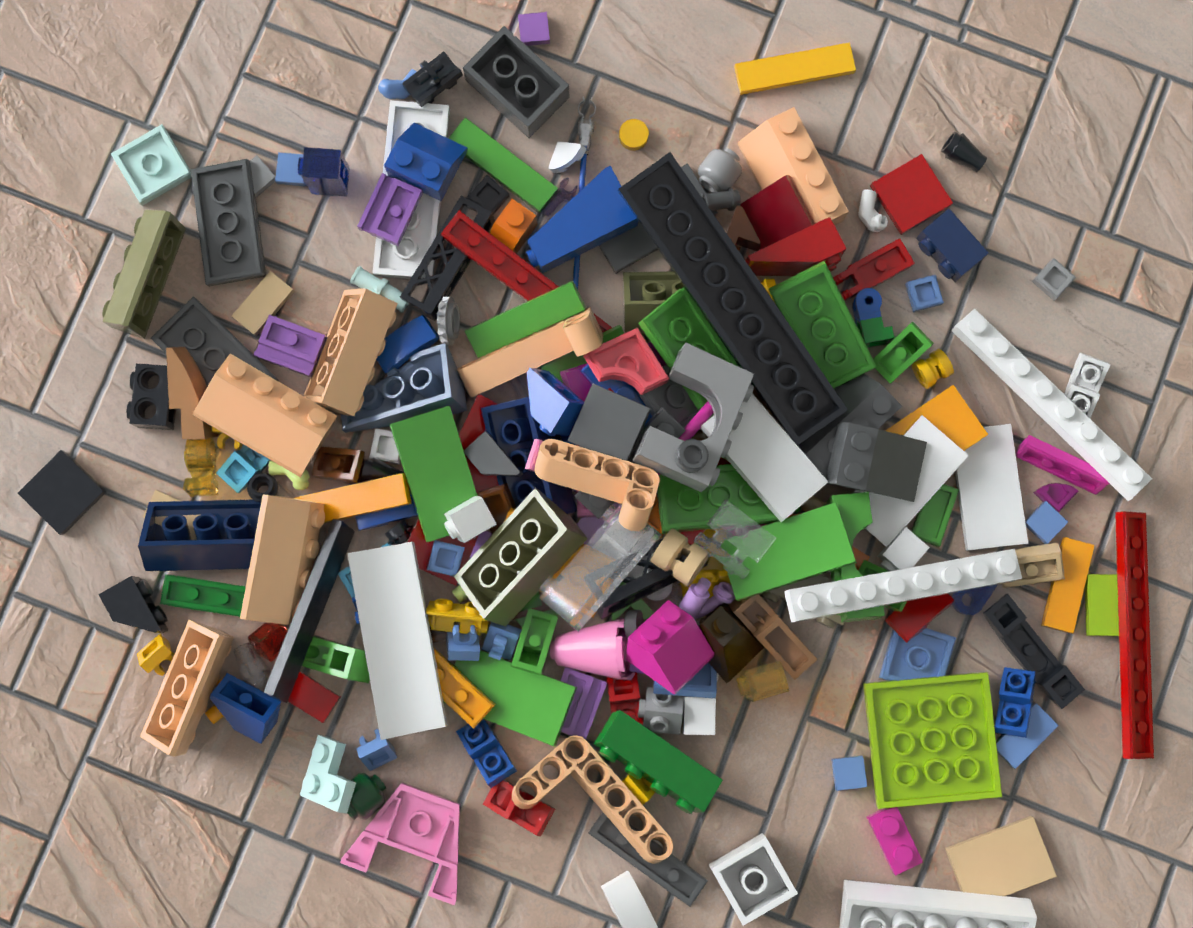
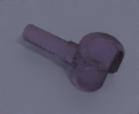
[543,178,577,217]

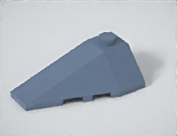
[341,343,467,433]

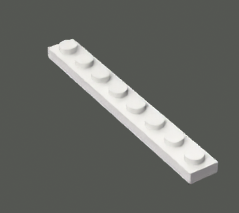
[951,308,1152,501]
[784,549,1022,623]

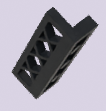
[400,195,495,321]
[585,537,712,619]

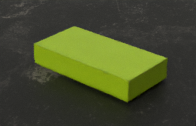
[1085,574,1119,636]

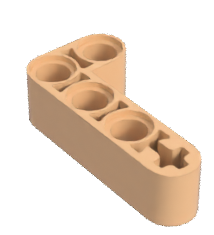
[534,439,660,531]

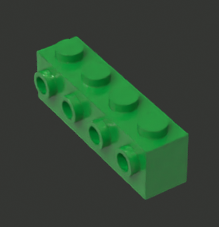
[594,710,723,814]

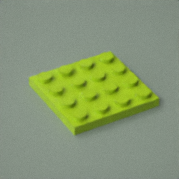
[863,672,1002,809]

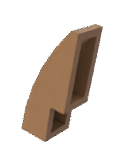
[166,347,218,439]
[729,594,818,680]

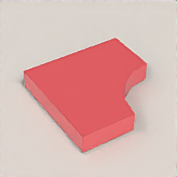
[583,328,670,395]

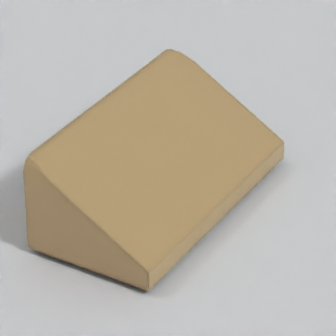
[1002,543,1065,588]

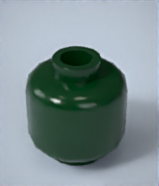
[347,773,386,820]

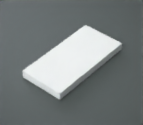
[701,394,828,522]
[853,415,969,547]
[955,424,1028,551]

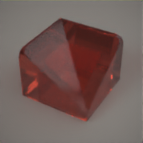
[247,622,288,662]

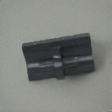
[402,51,463,107]

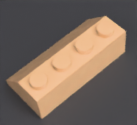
[738,107,849,225]
[303,289,398,416]
[193,354,337,477]
[240,494,325,625]
[140,620,234,757]

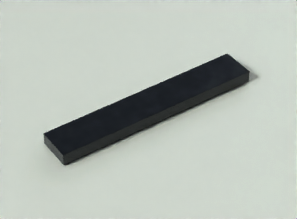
[264,519,355,703]

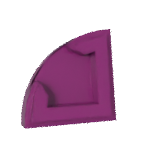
[1033,483,1079,513]

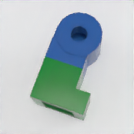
[852,288,895,348]

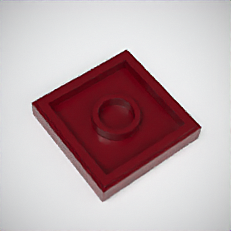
[740,175,815,250]

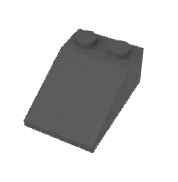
[826,422,927,502]

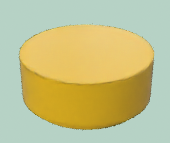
[619,119,649,151]

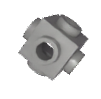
[638,687,684,735]

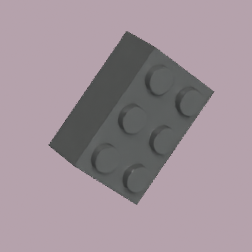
[463,26,570,138]

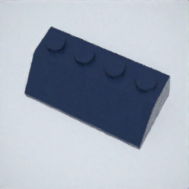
[481,397,577,514]
[138,500,261,571]

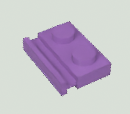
[357,173,423,246]
[253,315,327,377]
[560,667,607,740]

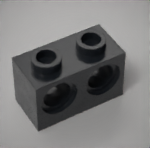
[126,363,176,430]

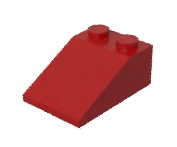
[746,217,846,276]

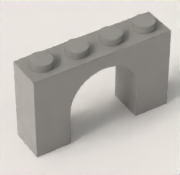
[633,343,754,492]

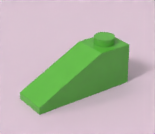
[276,629,370,683]

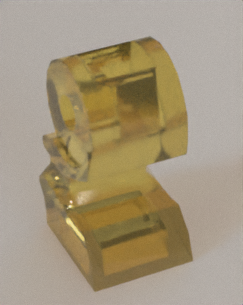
[183,438,219,497]

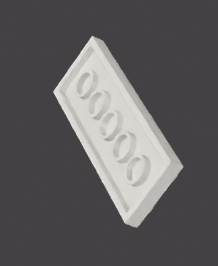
[373,100,450,279]

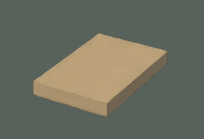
[945,816,1057,896]

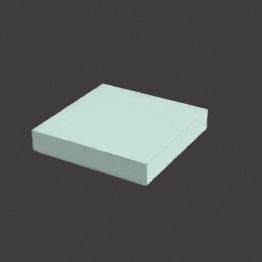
[111,124,191,206]

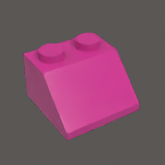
[626,600,714,695]

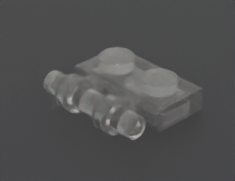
[693,499,777,579]

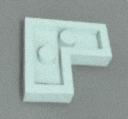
[300,735,356,814]

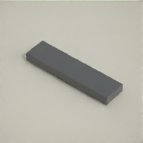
[588,812,708,907]

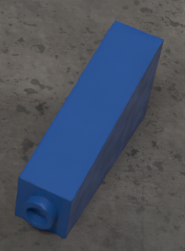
[526,166,638,274]

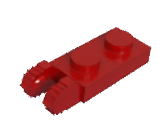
[833,238,915,301]

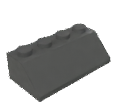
[797,373,902,478]

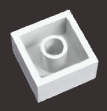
[709,833,798,926]

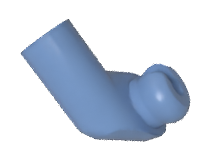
[378,69,417,99]

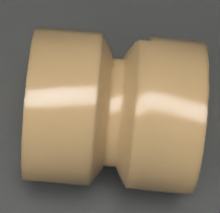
[650,528,710,587]

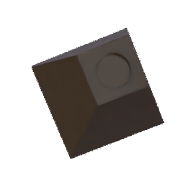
[698,603,765,684]

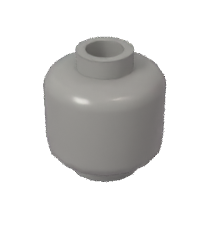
[698,148,742,193]

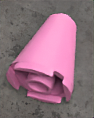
[550,618,635,680]

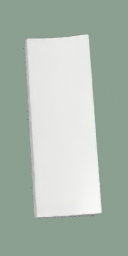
[347,542,448,740]
[839,880,1037,928]

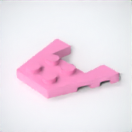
[340,783,460,905]

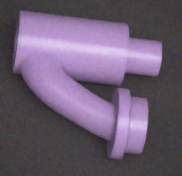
[678,578,735,620]

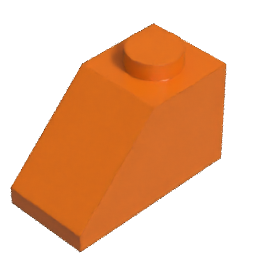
[490,199,538,254]

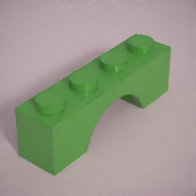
[823,492,885,622]

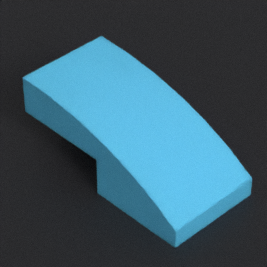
[216,445,270,493]

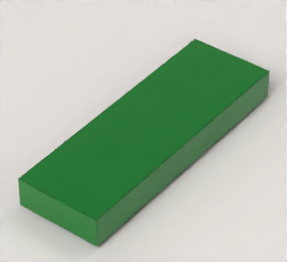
[160,574,246,617]

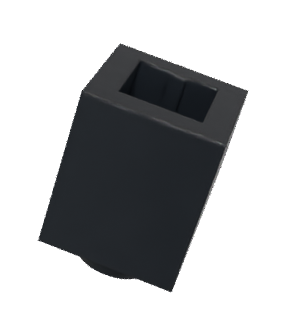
[98,576,168,633]

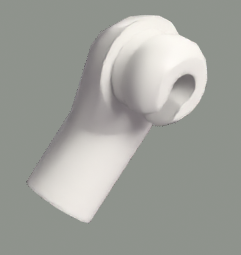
[858,190,888,232]

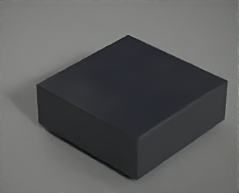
[467,175,510,215]

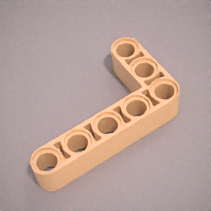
[457,307,604,397]
[511,735,673,864]

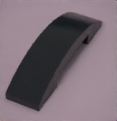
[983,594,1085,709]

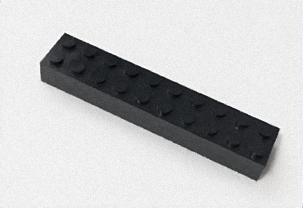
[617,152,848,445]

